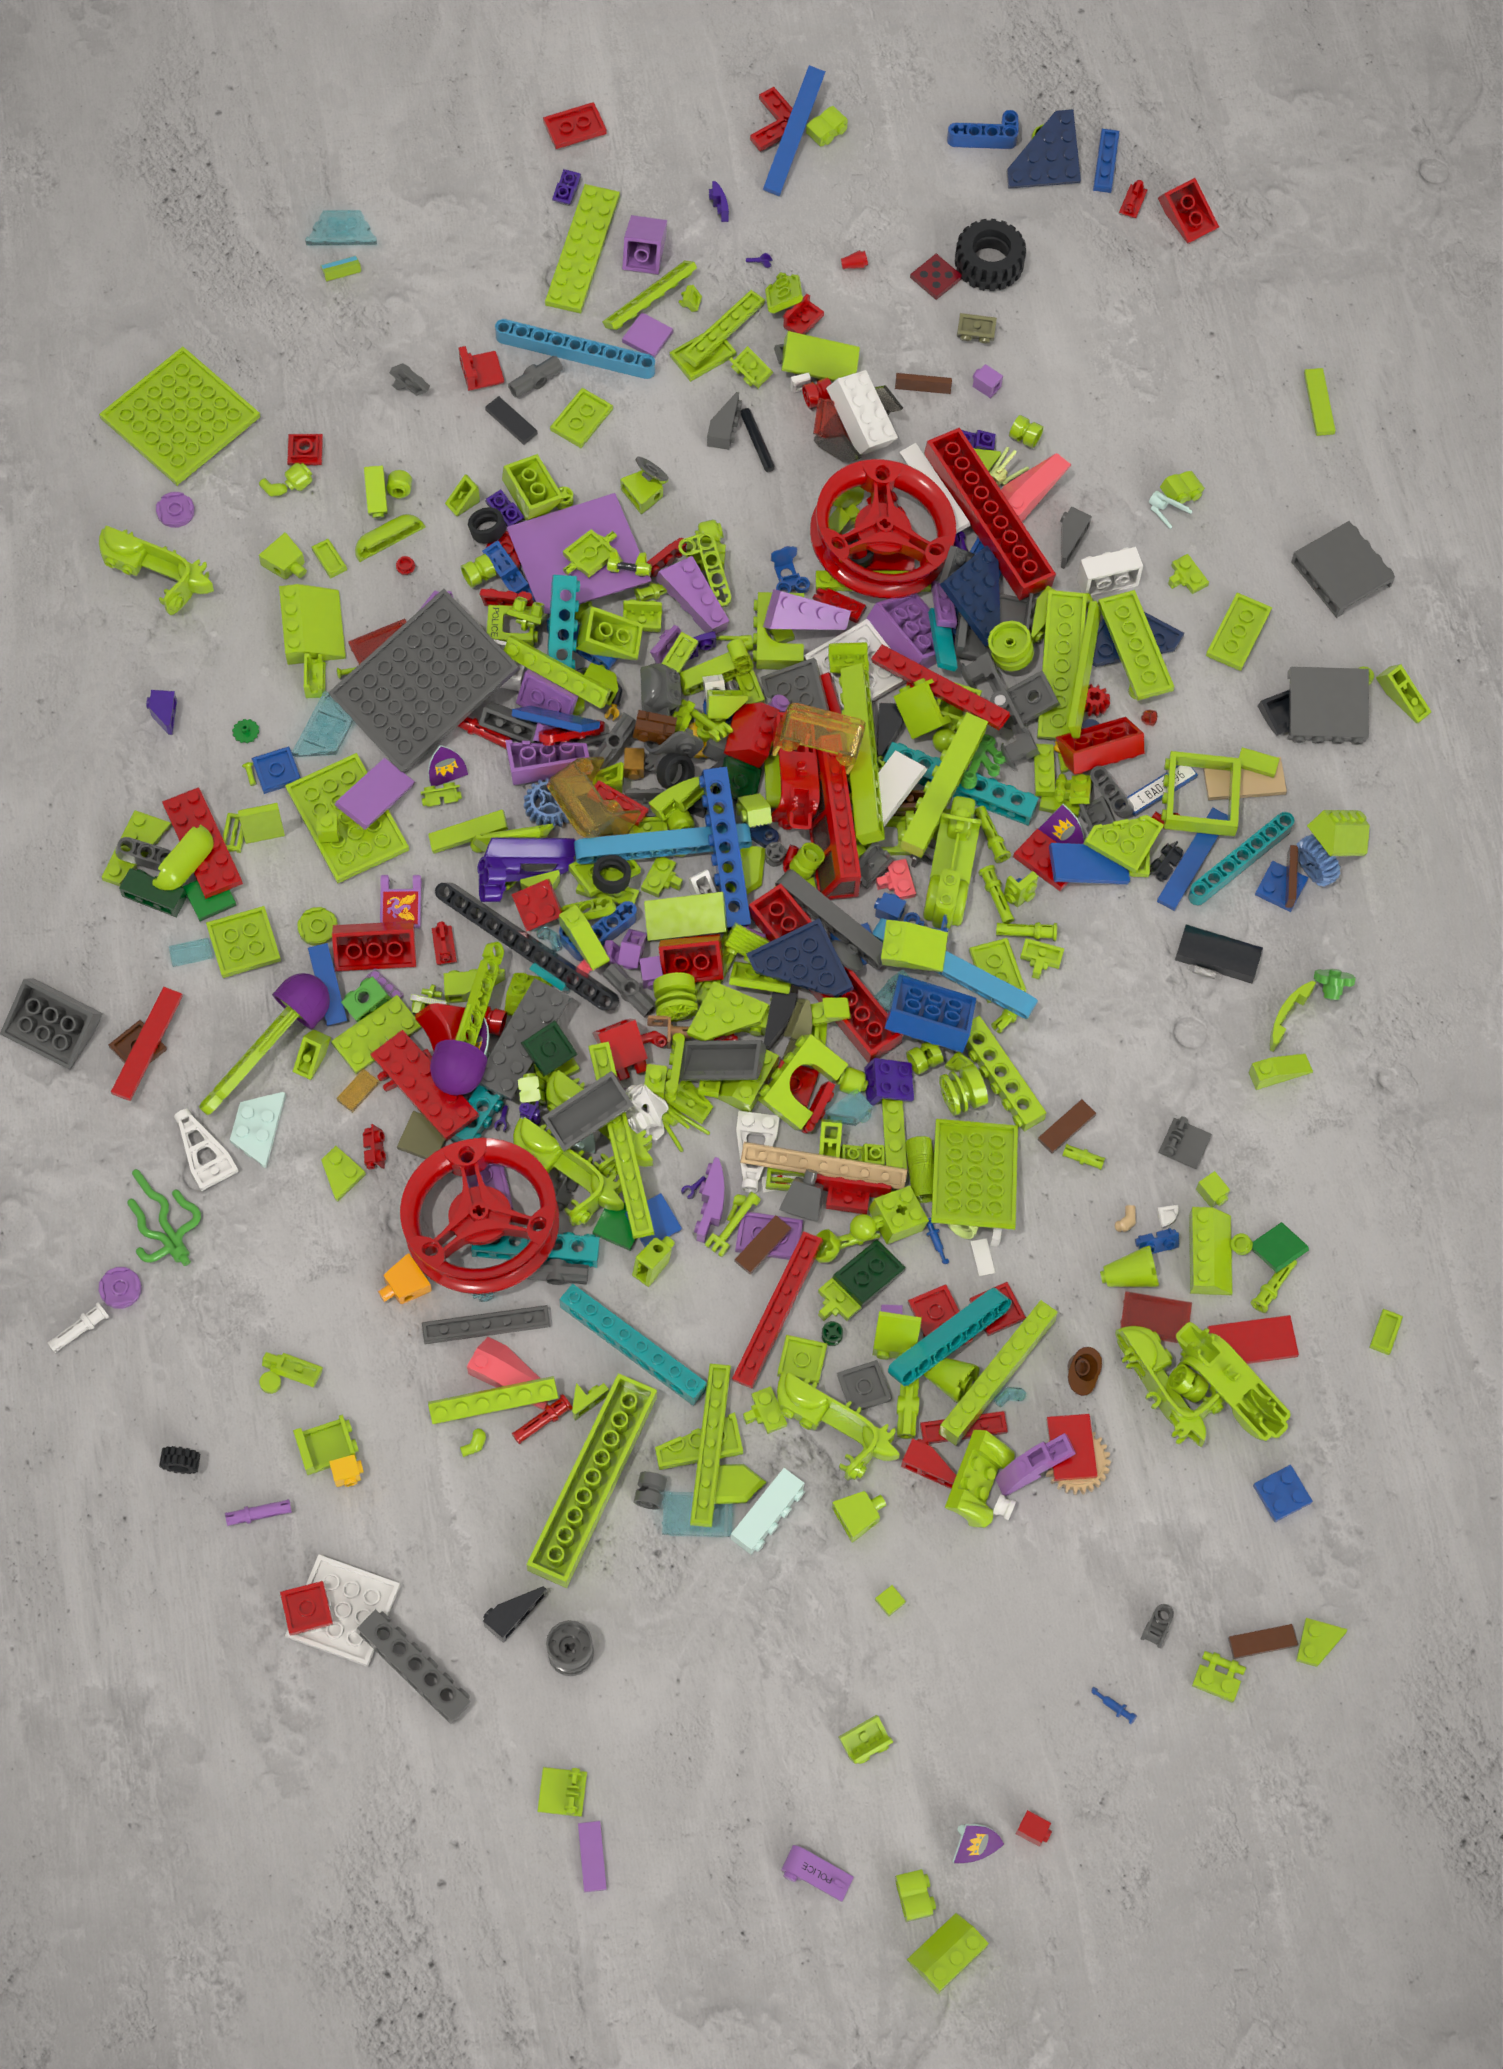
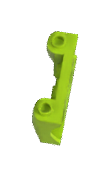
[945,1430,1015,1528]

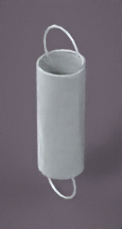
[1188,965,1221,979]

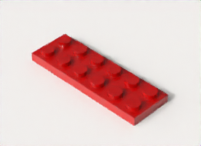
[162,787,243,899]
[370,1030,479,1141]

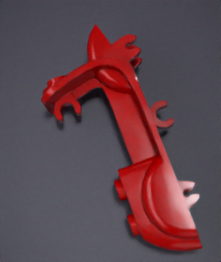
[771,708,820,830]

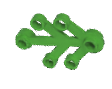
[961,734,1005,789]

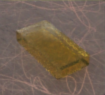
[336,1069,380,1113]

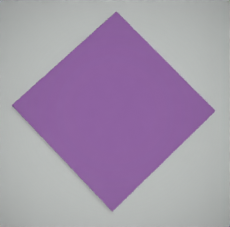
[506,493,652,614]

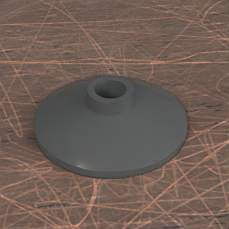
[635,456,669,481]
[831,940,863,972]

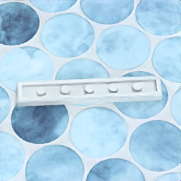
[900,443,971,534]

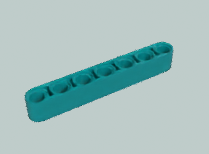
[1188,812,1295,906]
[888,1288,1011,1386]

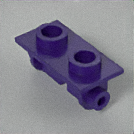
[519,1101,542,1126]

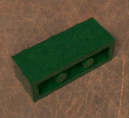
[119,868,187,918]

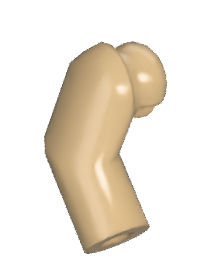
[1115,1205,1136,1232]

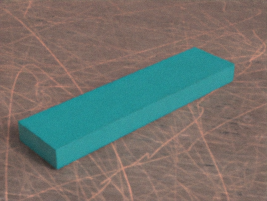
[928,608,958,672]

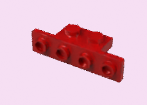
[815,1174,892,1215]

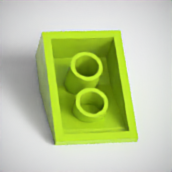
[576,606,643,660]
[881,920,948,972]
[872,1311,921,1360]

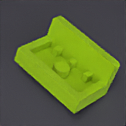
[729,346,774,389]
[623,599,662,632]
[828,642,869,674]
[1004,871,1038,908]
[838,1715,893,1764]

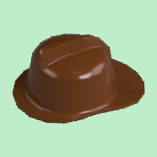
[1067,1347,1102,1396]

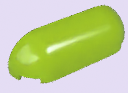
[355,514,426,562]
[153,825,214,890]

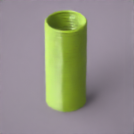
[905,1136,934,1203]

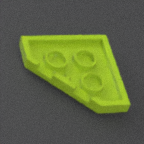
[1083,815,1164,873]
[687,981,769,1041]

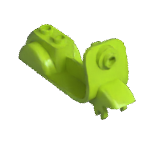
[99,526,214,615]
[923,796,982,929]
[546,1070,653,1178]
[513,1117,624,1226]
[1176,1322,1291,1441]
[1115,1326,1225,1447]
[777,1373,900,1481]

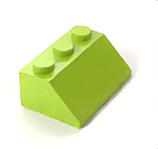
[502,454,564,521]
[715,1049,779,1112]
[907,1913,989,1994]

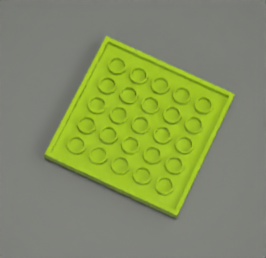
[99,346,261,486]

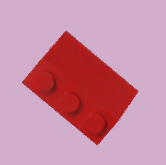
[724,702,780,768]
[658,934,724,982]

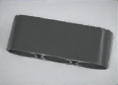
[1090,766,1134,818]
[115,837,171,871]

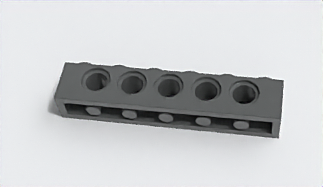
[356,1609,471,1724]

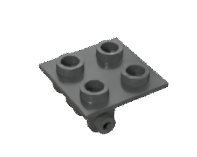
[1158,1116,1212,1169]

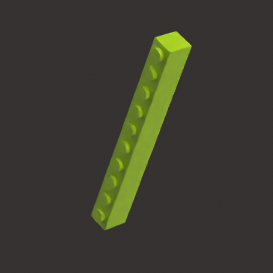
[839,663,885,845]

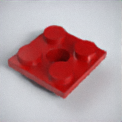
[287,434,323,466]

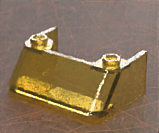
[772,703,866,774]
[547,757,641,838]

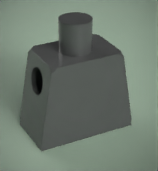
[779,1169,824,1222]

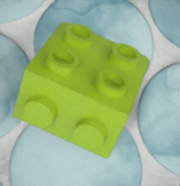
[505,973,552,1016]

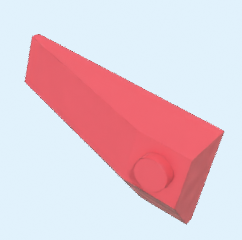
[1001,453,1071,522]
[467,1337,549,1410]

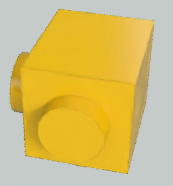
[329,1454,364,1487]

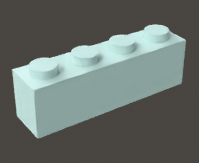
[731,1468,805,1555]

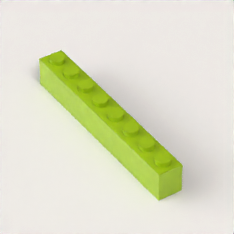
[899,713,988,858]
[939,1300,1058,1446]

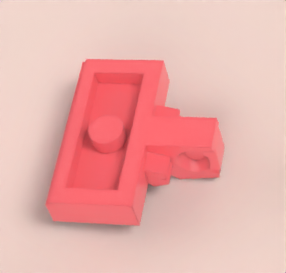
[876,859,916,900]

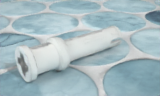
[47,1302,109,1353]

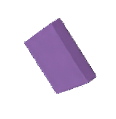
[622,312,673,358]

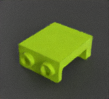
[893,678,952,739]
[293,1414,359,1476]

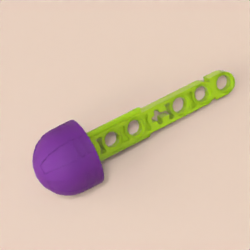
[430,942,504,1095]
[199,973,330,1115]

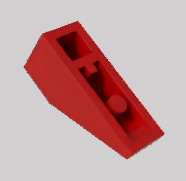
[901,1438,957,1489]

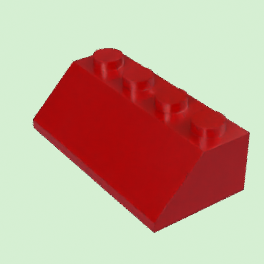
[1056,716,1145,774]
[332,921,416,971]

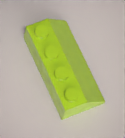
[1307,810,1370,856]
[1189,1207,1232,1296]

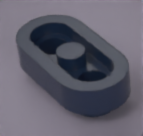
[743,822,779,848]

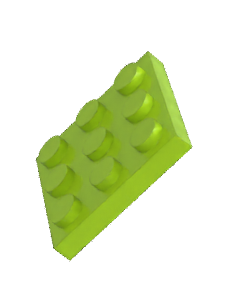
[206,906,281,978]

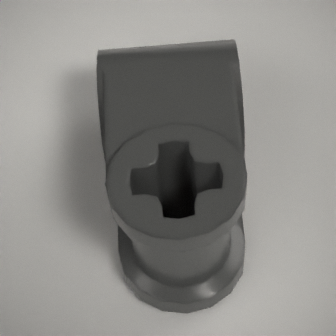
[1140,1604,1174,1648]

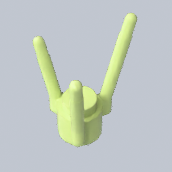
[989,447,1029,486]

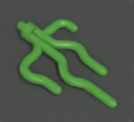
[127,1169,201,1266]

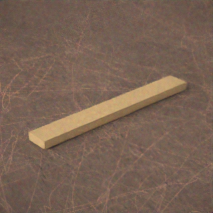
[740,1141,907,1189]

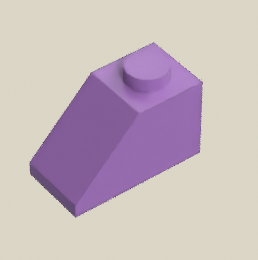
[618,929,647,969]

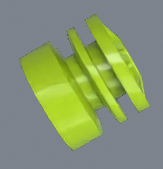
[653,973,699,1022]
[939,1064,988,1116]

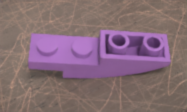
[694,1157,724,1243]
[995,1433,1076,1497]

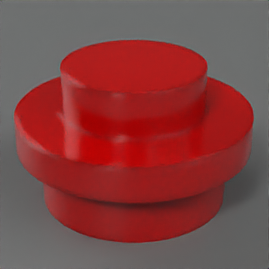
[396,556,415,575]

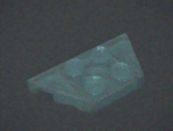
[305,210,377,245]
[292,691,353,757]

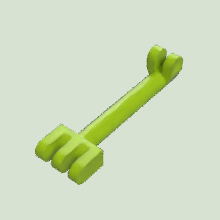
[689,708,733,742]
[705,1192,761,1257]

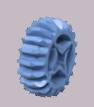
[524,777,577,830]
[1297,834,1340,887]

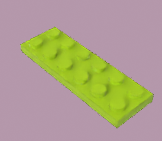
[1098,590,1175,701]

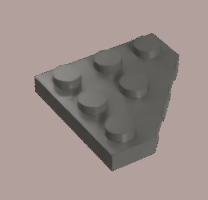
[760,658,830,718]

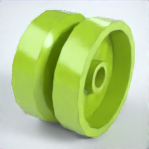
[988,621,1034,672]

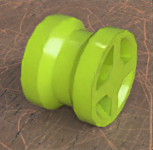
[556,486,574,510]

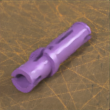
[225,1499,292,1527]

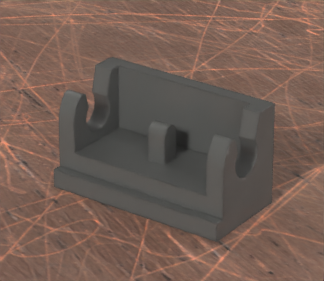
[859,842,894,889]

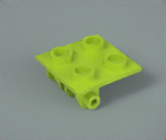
[537,1767,587,1817]

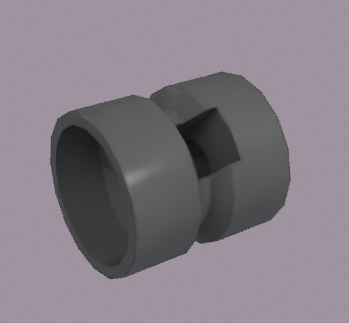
[633,1471,667,1510]

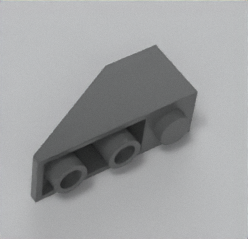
[707,392,742,450]

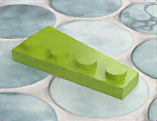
[102,810,172,886]
[655,1412,743,1470]

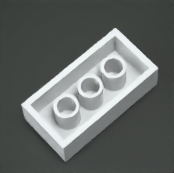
[826,370,898,456]

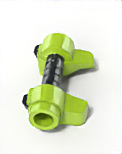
[607,548,651,577]

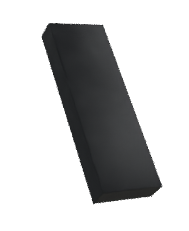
[485,396,538,445]

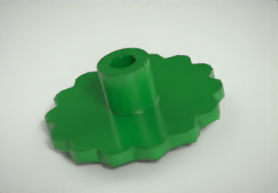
[232,719,260,744]

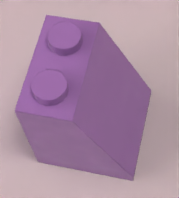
[622,215,667,275]

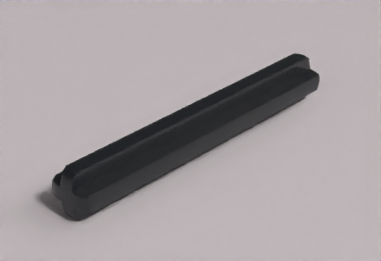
[740,408,775,472]

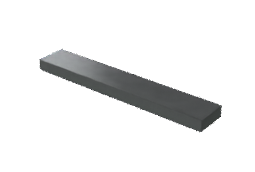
[422,1305,550,1345]

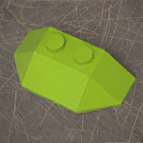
[472,823,554,852]

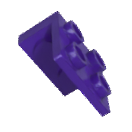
[864,1058,914,1106]

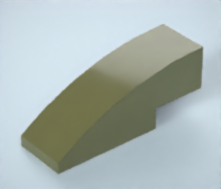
[783,999,812,1059]

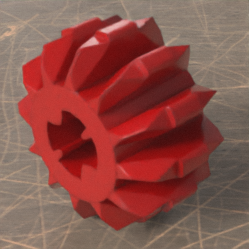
[1084,684,1110,718]

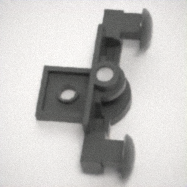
[961,652,1060,769]

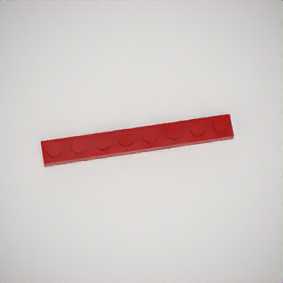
[871,644,1010,730]
[732,1231,824,1389]

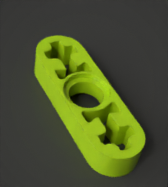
[561,896,616,920]

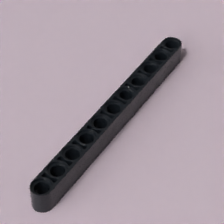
[435,883,619,1010]

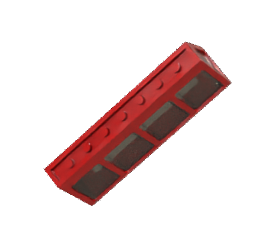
[809,734,861,900]

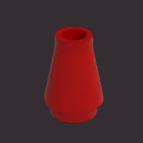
[841,250,868,269]

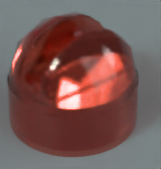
[1141,710,1158,726]

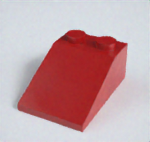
[1158,178,1219,244]

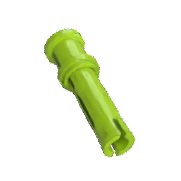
[634,583,667,601]
[974,806,1011,863]
[978,865,1014,924]
[996,922,1057,941]
[1250,1260,1297,1313]

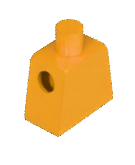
[378,1253,432,1304]

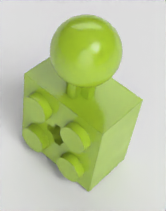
[932,682,982,753]
[850,1186,929,1245]

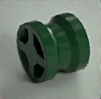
[821,1321,843,1346]

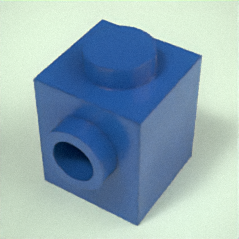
[874,892,906,921]

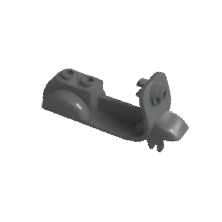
[640,663,704,782]

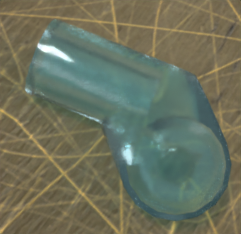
[536,927,563,952]
[994,1387,1026,1408]

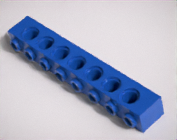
[699,767,751,930]

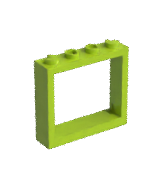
[1161,751,1241,837]

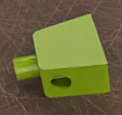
[620,470,668,514]
[259,532,307,579]
[643,1064,668,1108]
[632,1236,675,1288]
[832,1491,887,1543]

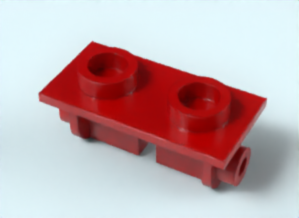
[1119,180,1148,218]
[431,921,457,965]
[362,1124,386,1169]

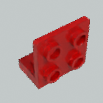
[458,346,504,391]

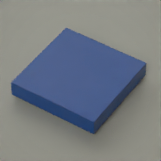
[252,746,301,794]
[625,1193,682,1248]

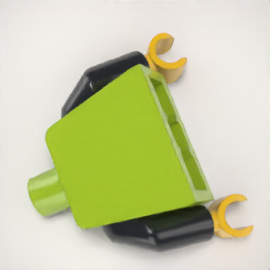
[567,663,623,721]

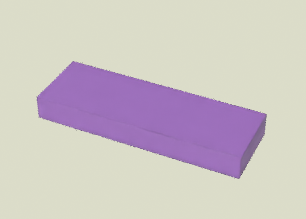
[931,581,957,628]
[578,1821,607,1893]

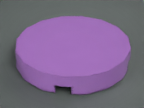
[156,492,195,528]
[98,1267,142,1309]

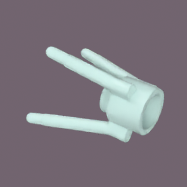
[1149,491,1192,529]

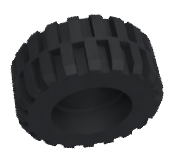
[955,218,1026,291]

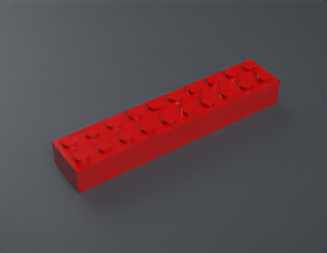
[924,427,1056,601]
[749,884,903,1063]

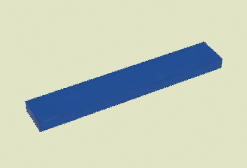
[1157,807,1228,911]

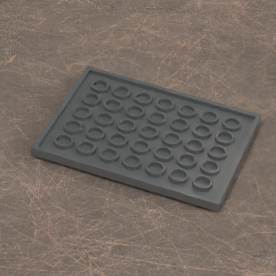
[328,589,520,773]

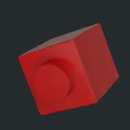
[1015,1810,1052,1846]

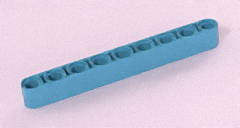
[495,319,655,379]
[574,823,752,864]
[872,918,1038,1019]

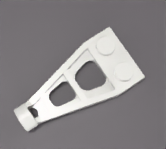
[174,1109,239,1191]
[736,1111,779,1193]

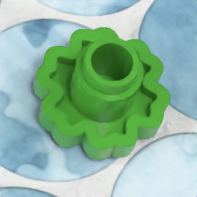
[1314,969,1356,1000]

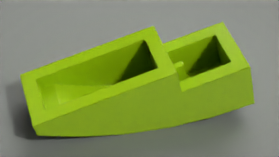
[649,776,712,822]

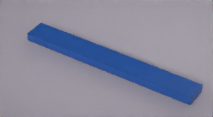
[763,65,826,196]

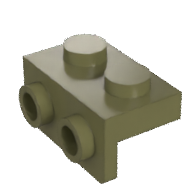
[957,313,997,343]

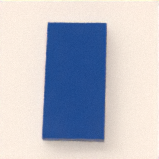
[512,705,600,732]
[1049,843,1130,884]

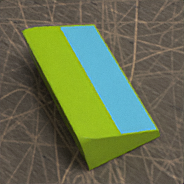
[320,256,361,282]

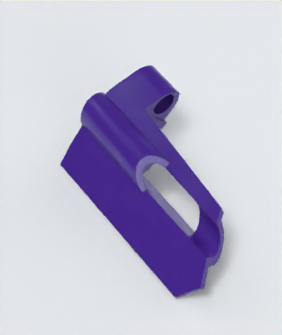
[477,838,576,902]

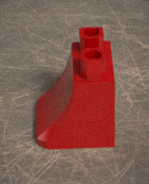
[415,1003,469,1053]
[592,1018,648,1081]

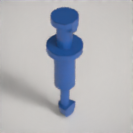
[926,1218,949,1264]
[1091,1687,1137,1724]

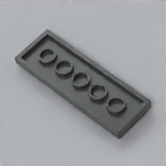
[479,978,571,1101]

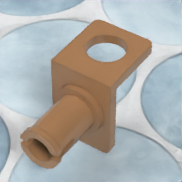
[647,1015,691,1049]

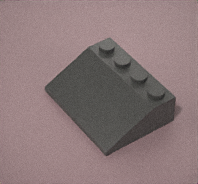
[0,978,103,1070]

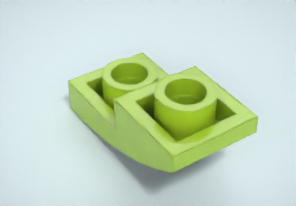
[840,1143,885,1165]

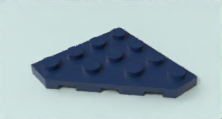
[1006,109,1081,189]
[939,546,1000,647]
[1092,612,1185,667]
[746,918,854,998]

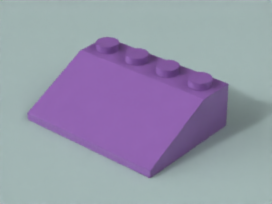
[866,593,955,668]

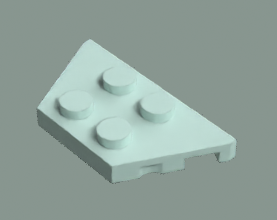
[230,1092,286,1168]

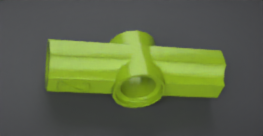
[896,1378,919,1439]

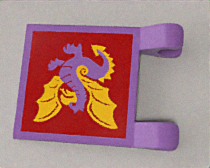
[380,875,422,928]

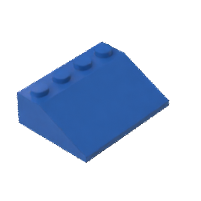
[885,974,976,1053]

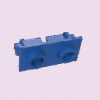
[1135,1228,1179,1254]

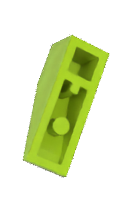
[1376,664,1432,723]
[559,905,610,971]
[1248,1054,1313,1090]
[819,1119,842,1157]

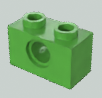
[341,976,392,1022]

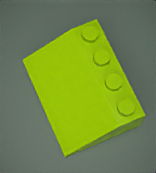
[279,584,346,665]

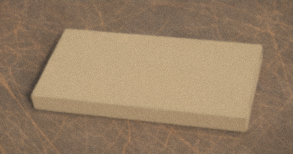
[1203,757,1287,801]

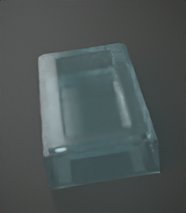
[168,938,213,967]

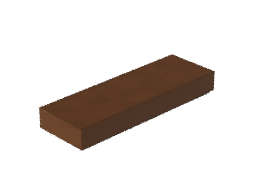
[895,373,952,394]
[1285,845,1298,908]
[1038,1099,1096,1154]
[734,1215,791,1274]
[1228,1624,1298,1659]

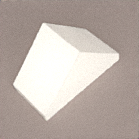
[689,869,716,895]

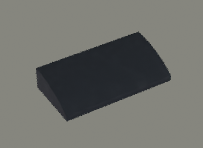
[1258,690,1289,736]
[1175,924,1263,984]

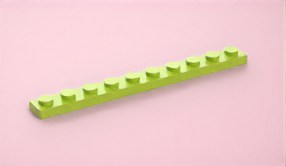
[588,1042,654,1239]

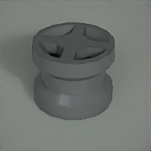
[765,842,785,867]

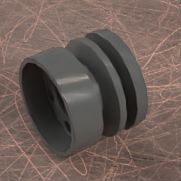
[546,1620,594,1676]

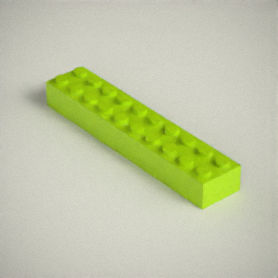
[526,1373,657,1588]

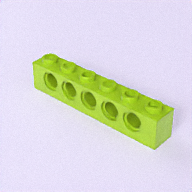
[965,1015,1046,1132]

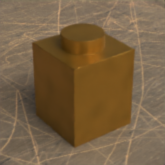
[624,748,645,780]

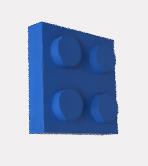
[1255,860,1309,912]
[1253,1464,1313,1522]

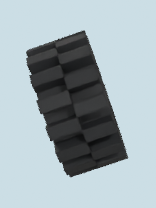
[159,1446,201,1474]

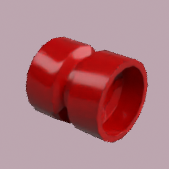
[802,377,832,409]
[472,1006,507,1036]

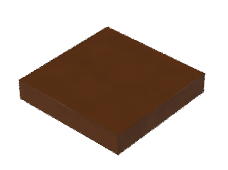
[108,1020,167,1064]

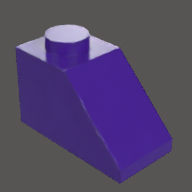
[146,690,177,735]

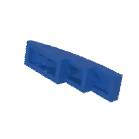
[482,540,536,602]
[308,943,347,1026]

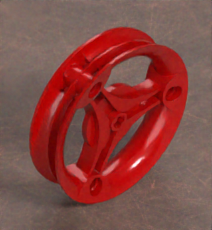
[810,459,956,599]
[400,1138,559,1294]

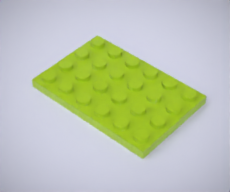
[285,753,409,884]
[931,1119,1018,1230]

